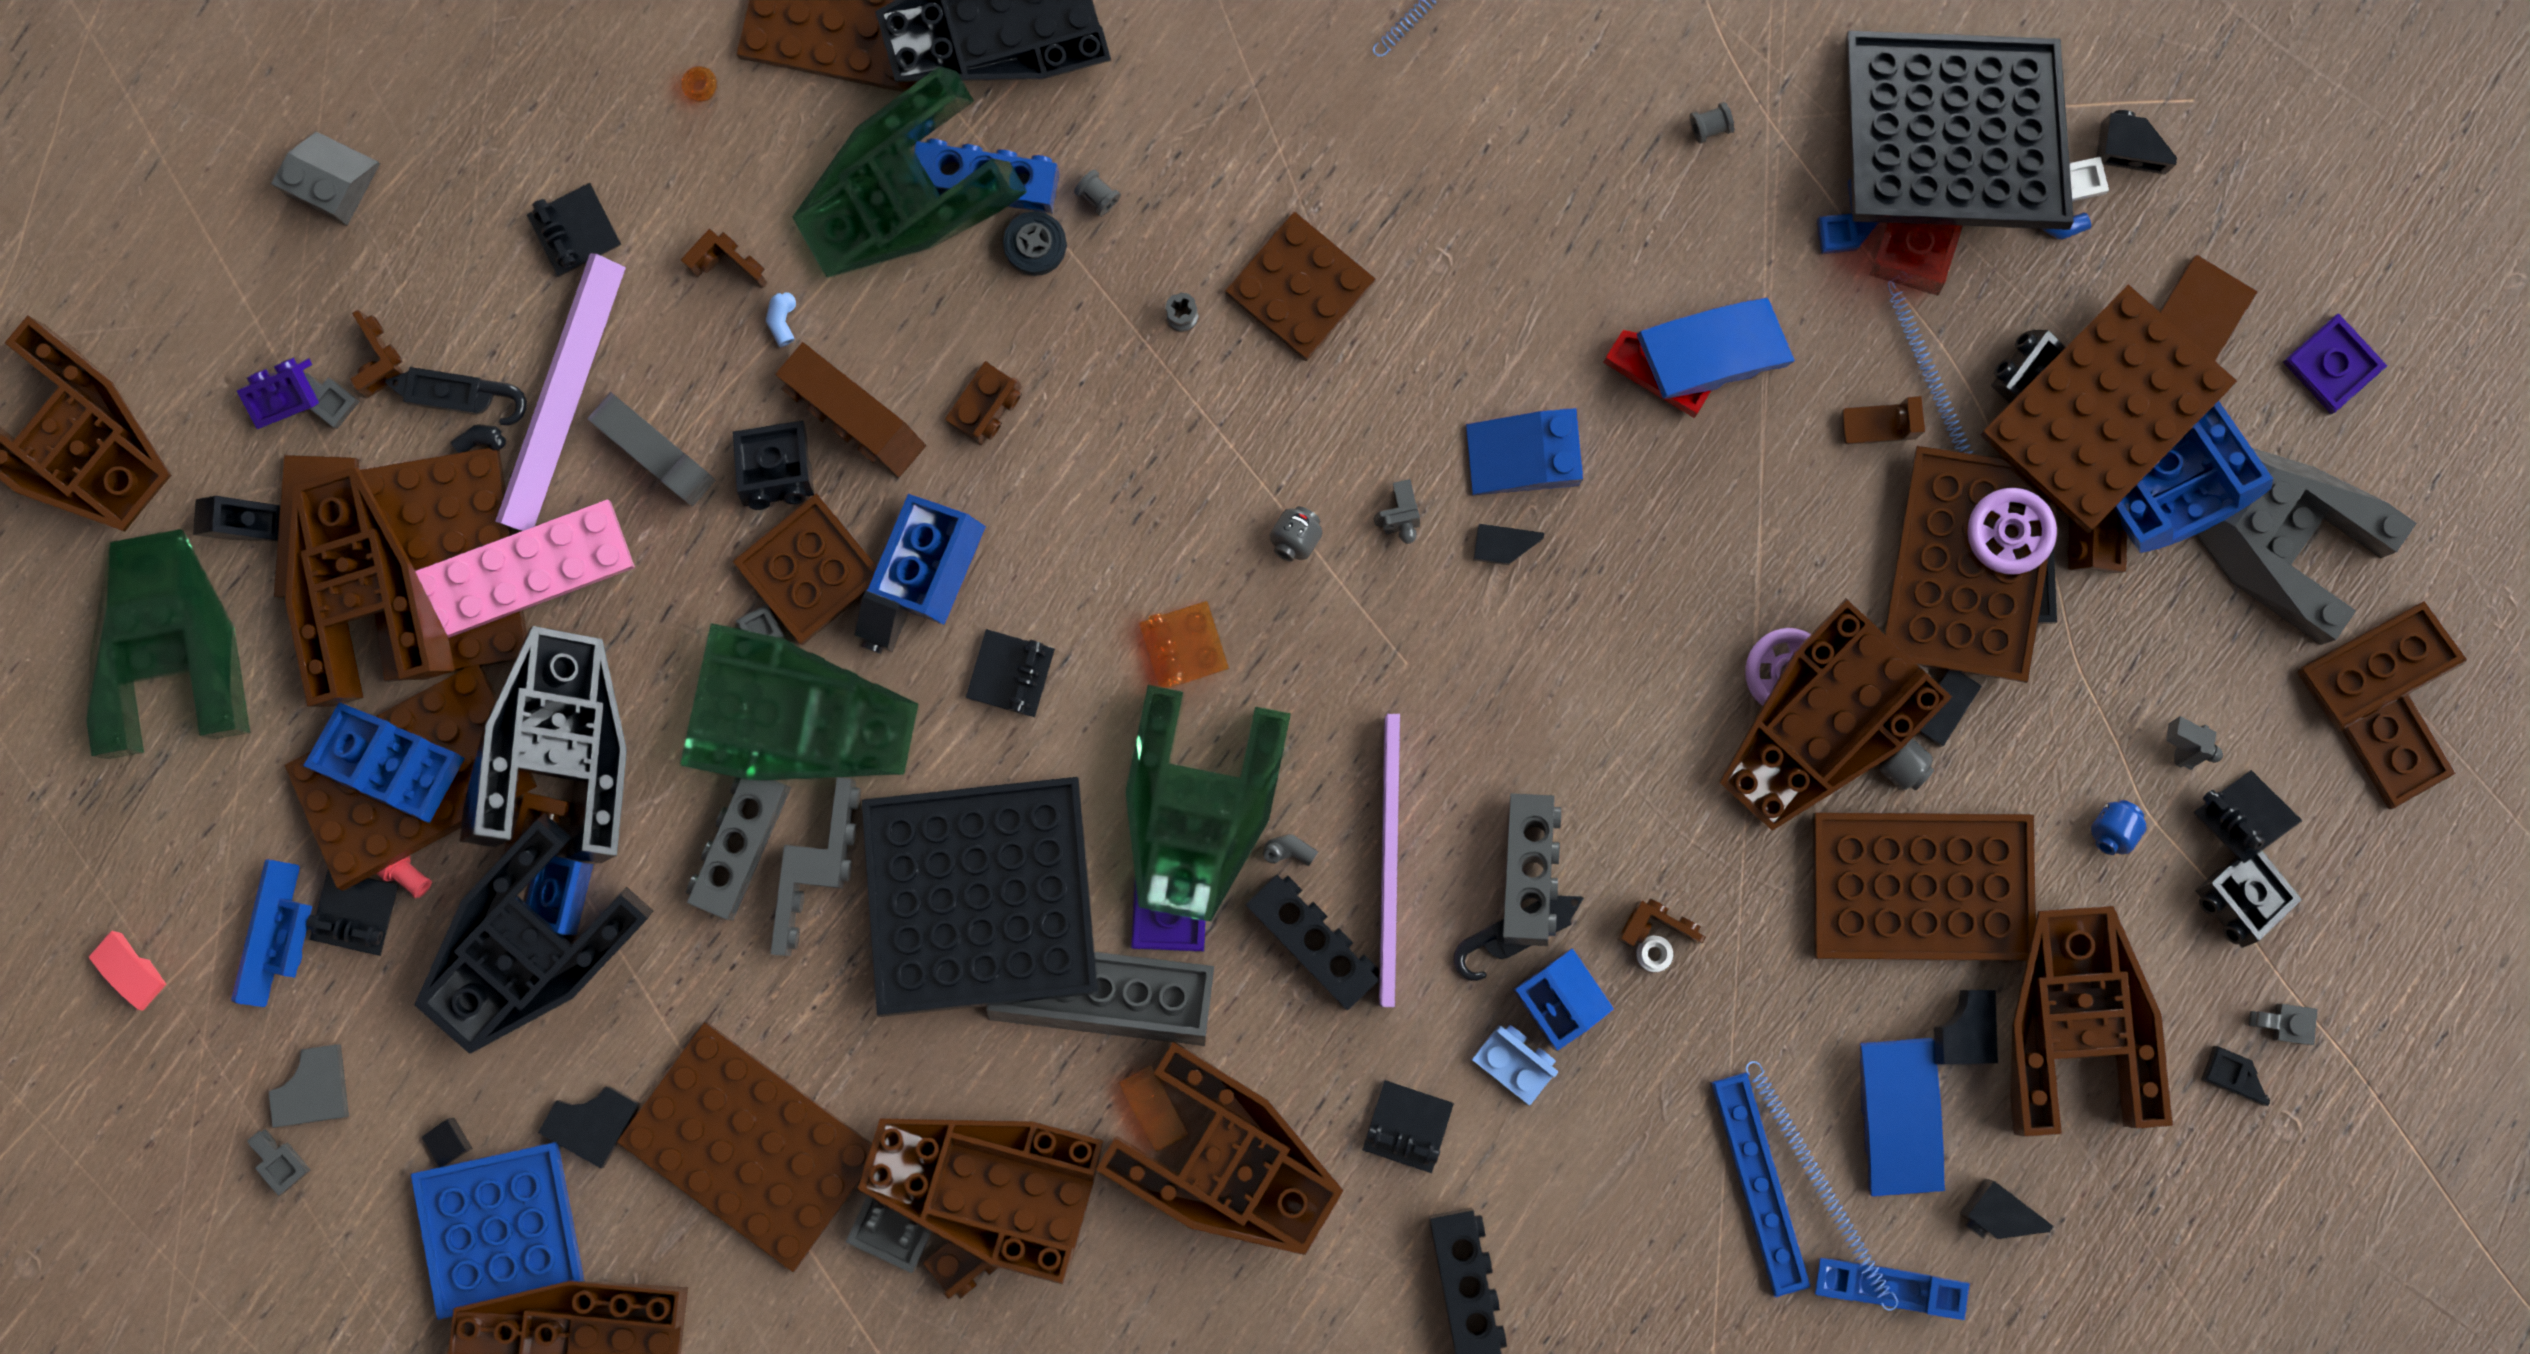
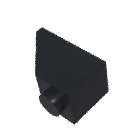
[2096,110,2177,174]
[193,496,280,542]
[854,590,909,654]
[1960,1178,2054,1239]

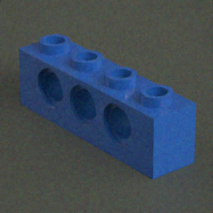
[909,139,1060,214]

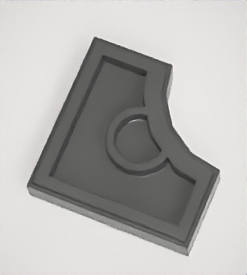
[269,1044,349,1128]

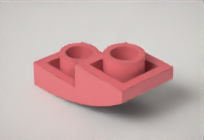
[89,931,166,1011]

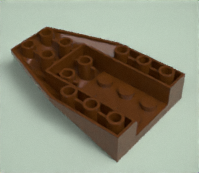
[448,1280,688,1354]

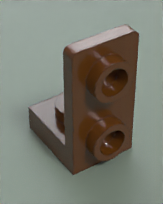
[681,228,768,288]
[350,309,403,398]
[1842,396,1925,444]
[504,792,572,853]
[1617,899,1706,947]

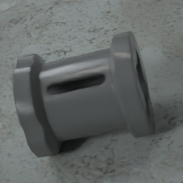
[1690,102,1735,144]
[1074,169,1121,217]
[1165,292,1198,332]

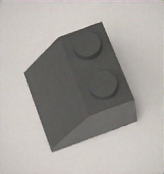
[271,132,380,225]

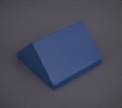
[526,856,594,935]

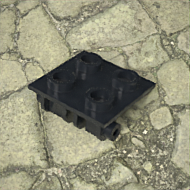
[526,183,622,277]
[966,629,1055,718]
[2194,770,2302,864]
[306,869,399,956]
[1362,1080,1454,1173]

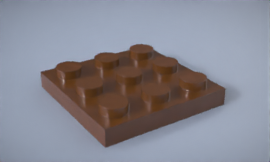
[1225,211,1376,361]
[732,493,877,645]

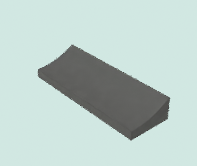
[987,952,1214,1046]

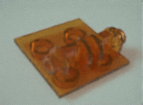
[1139,601,1229,691]

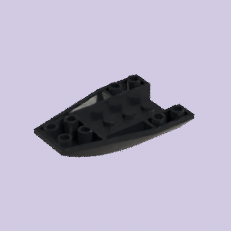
[875,0,1111,82]

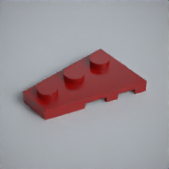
[1603,330,1712,418]

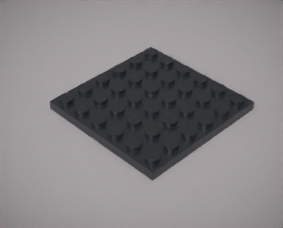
[1846,31,2074,230]
[862,777,1099,1017]

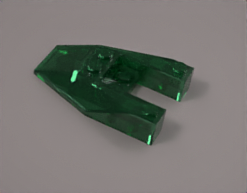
[792,67,1027,278]
[86,529,251,759]
[1125,685,1291,922]

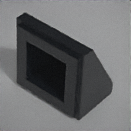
[422,1118,473,1168]

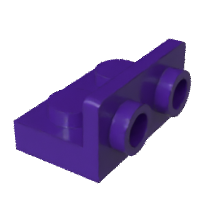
[237,357,319,429]

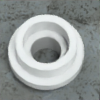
[1636,936,1673,972]

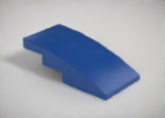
[1636,297,1795,399]
[303,702,465,823]
[1860,1038,1945,1197]

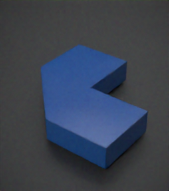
[1817,178,1879,254]

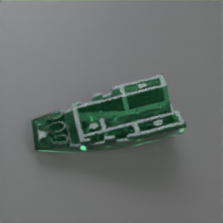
[680,623,919,781]

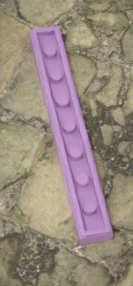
[495,253,626,532]
[1379,714,1400,1007]

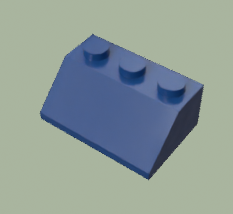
[867,493,986,625]

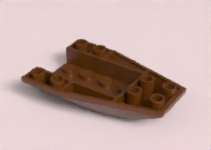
[1719,598,1952,831]
[858,1119,1103,1285]

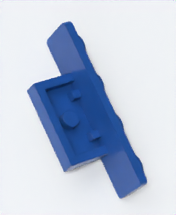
[231,859,312,1007]

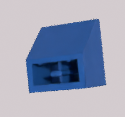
[1512,948,1614,1051]

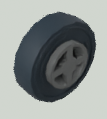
[1003,211,1067,276]

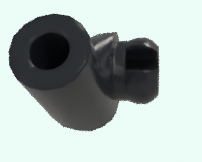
[450,424,506,453]

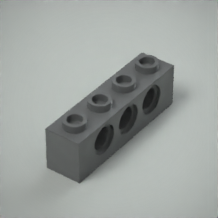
[686,768,792,921]
[1503,793,1562,946]

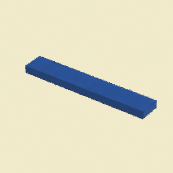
[1710,1072,1811,1297]

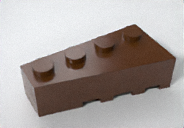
[775,342,927,478]

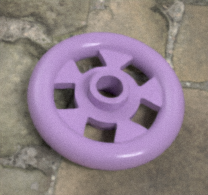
[1967,488,2057,574]
[1745,628,1811,706]

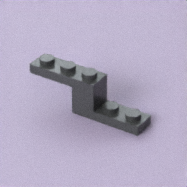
[770,777,861,956]

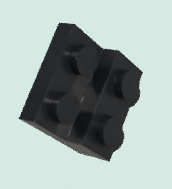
[1991,330,2066,404]
[733,420,814,510]
[2195,851,2302,948]

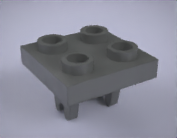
[846,1196,932,1273]

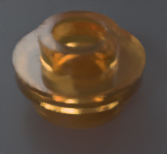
[681,66,717,102]

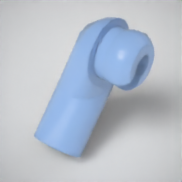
[766,292,796,347]

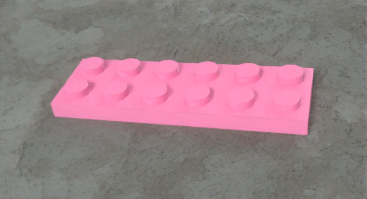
[415,499,635,638]

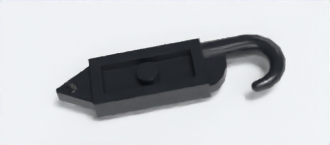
[385,367,527,425]
[1453,895,1584,981]

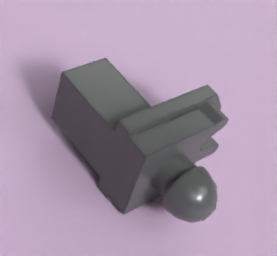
[1373,479,1420,544]
[2166,716,2223,770]

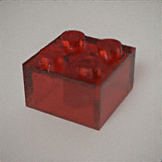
[1869,223,1963,296]

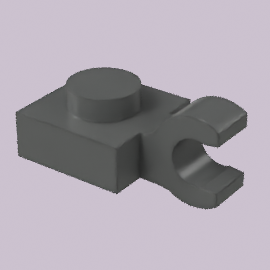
[302,370,360,429]
[2249,1004,2318,1045]
[247,1129,311,1196]

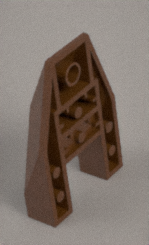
[0,315,172,532]
[285,467,455,707]
[2010,906,2173,1137]
[1096,1041,1344,1255]

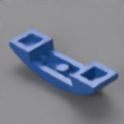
[1815,1257,1970,1321]

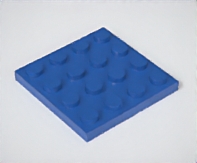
[411,1142,585,1320]

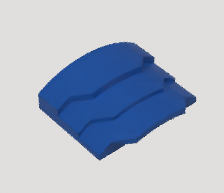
[2113,401,2273,553]

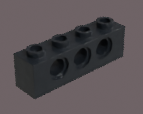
[1246,874,1379,1011]
[1429,1207,1507,1354]

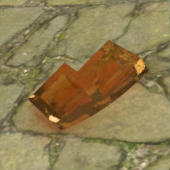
[1119,1065,1188,1152]

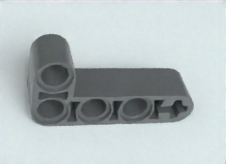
[587,392,716,507]

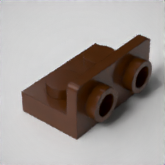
[945,361,1022,445]
[2068,509,2127,573]
[923,1242,999,1299]

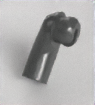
[1263,834,1319,866]

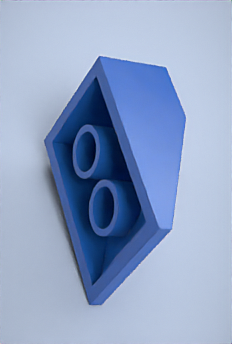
[1466,408,1583,496]

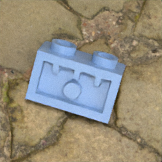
[1471,1025,1558,1106]

